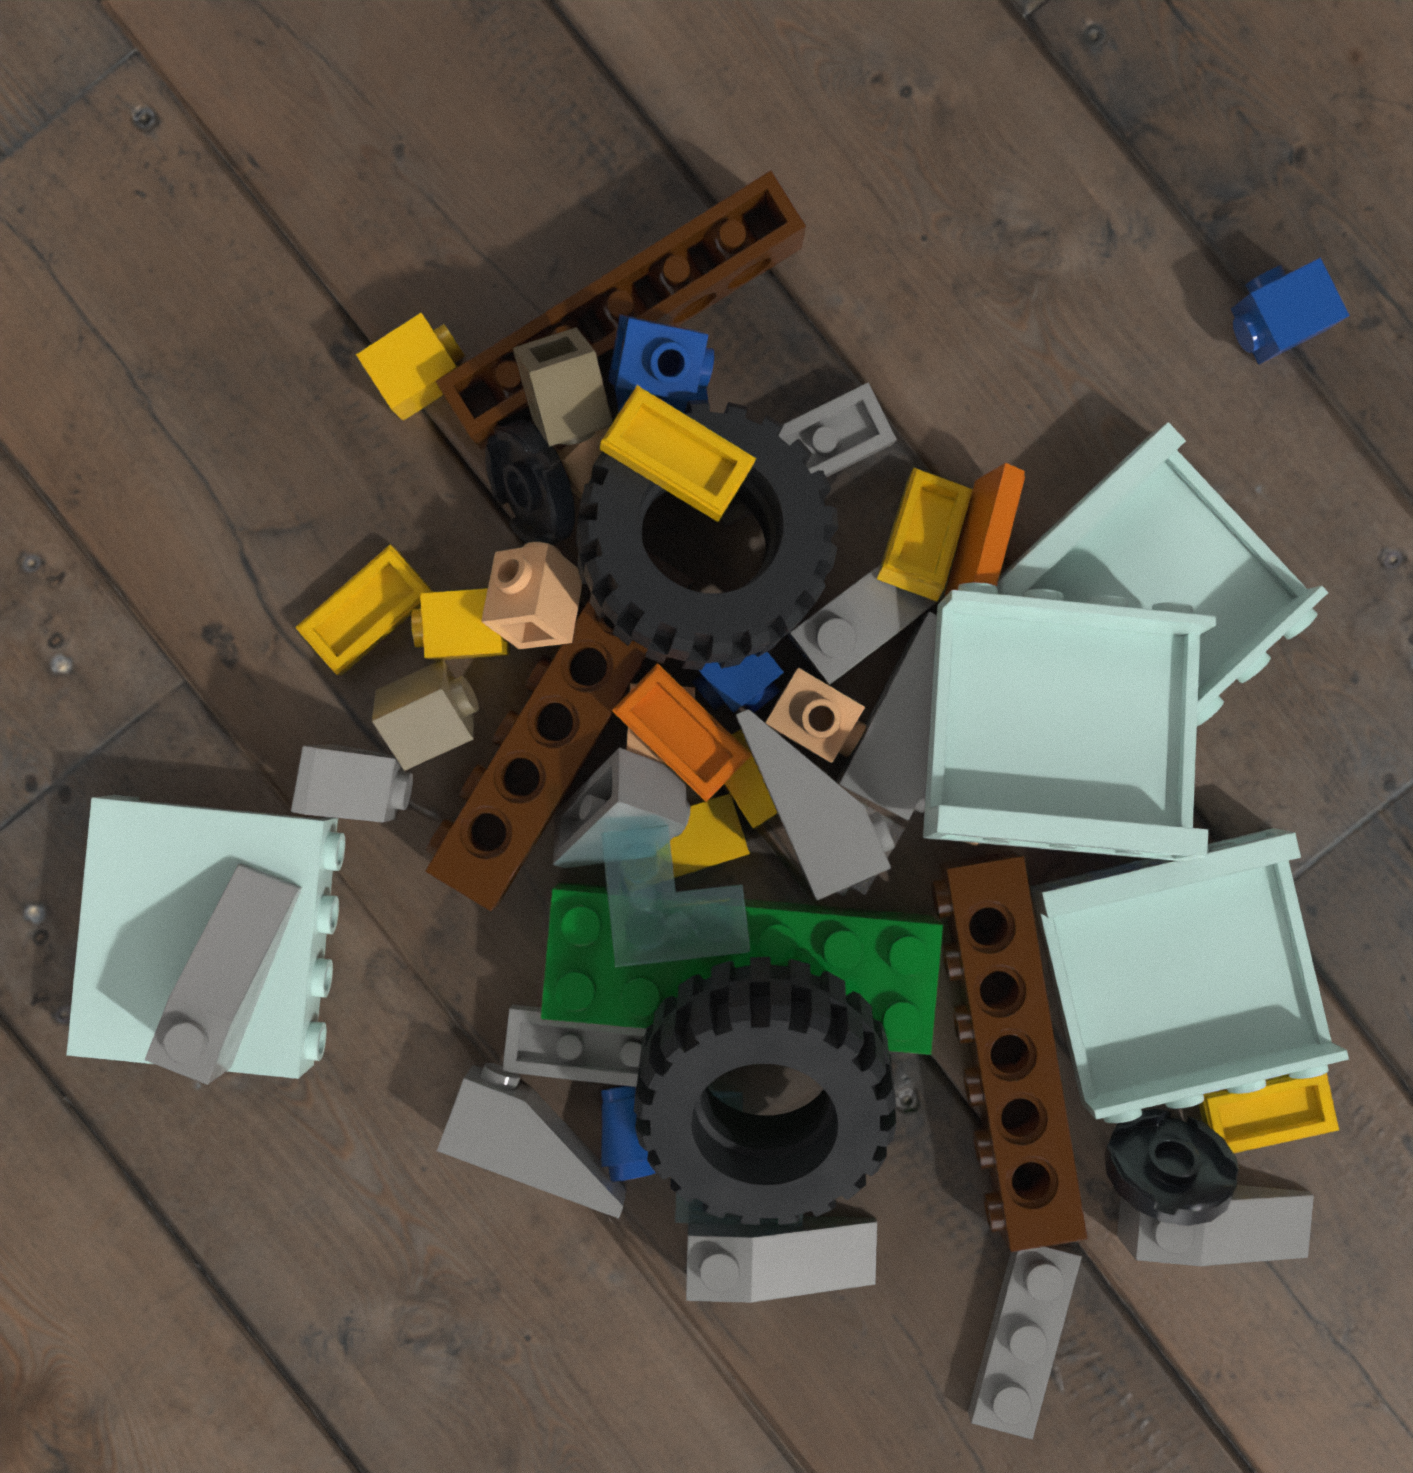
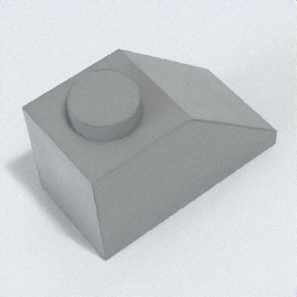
[291,744,413,822]
[553,748,690,868]

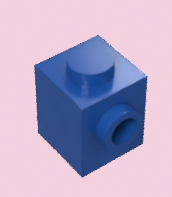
[1231,257,1350,365]
[608,314,714,401]
[691,652,784,713]

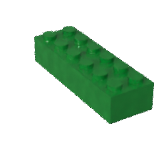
[541,882,943,1055]

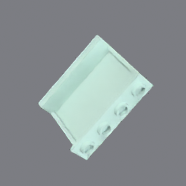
[997,422,1328,726]
[923,583,1216,861]
[66,795,345,1079]
[1030,828,1349,1123]

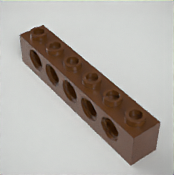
[435,170,806,450]
[425,550,694,912]
[931,851,1088,1252]

